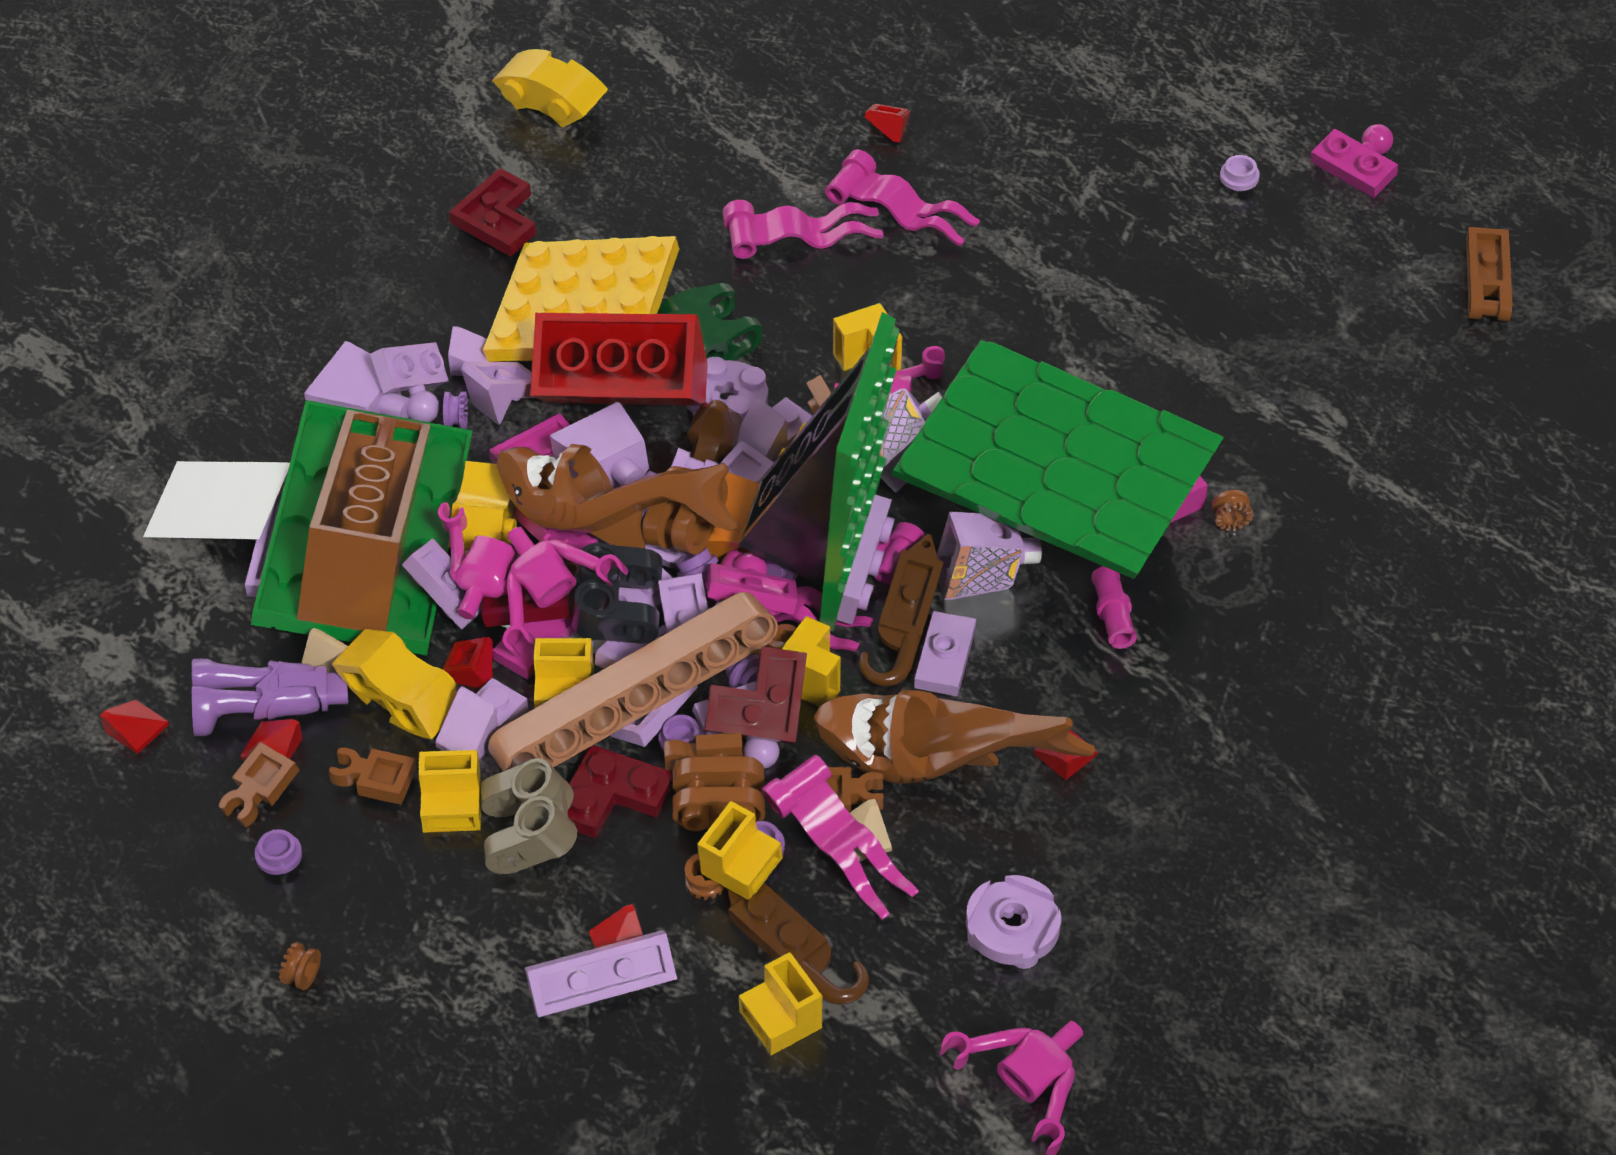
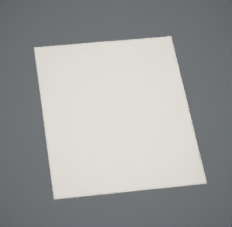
[143,461,290,539]

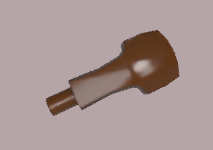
[686,400,742,463]

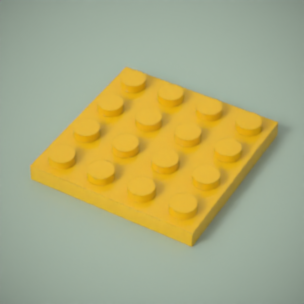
[483,236,679,362]

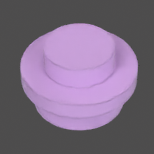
[1220,155,1260,191]

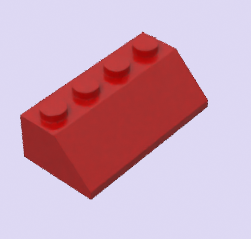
[530,312,708,406]

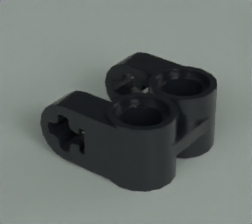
[571,543,663,643]

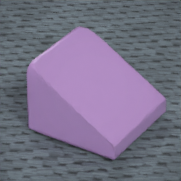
[448,326,488,376]

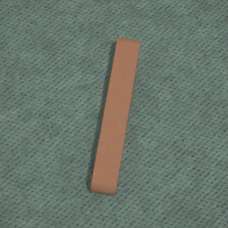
[488,592,778,771]

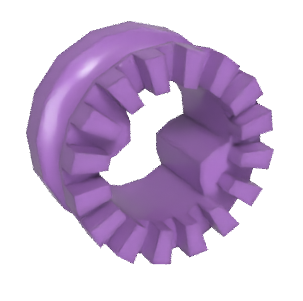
[443,392,468,429]

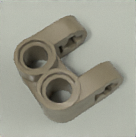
[480,758,577,874]

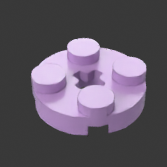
[687,357,768,421]
[966,875,1061,969]

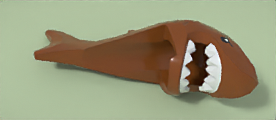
[497,444,739,548]
[814,690,1095,784]

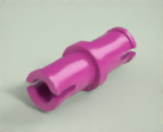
[1091,566,1137,649]

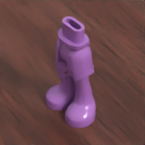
[192,658,348,737]

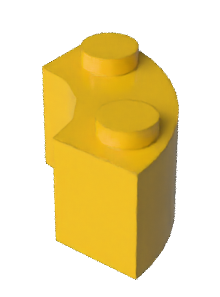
[492,49,608,128]
[448,461,517,549]
[332,629,457,739]

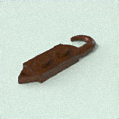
[859,534,944,687]
[726,883,869,1005]

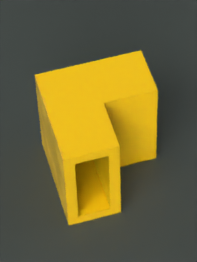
[833,303,902,371]
[782,616,841,707]
[534,638,594,708]
[419,750,482,833]
[697,801,783,900]
[739,952,822,1056]

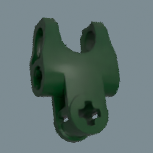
[658,283,762,361]

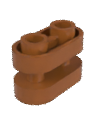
[641,466,728,555]
[673,756,765,831]

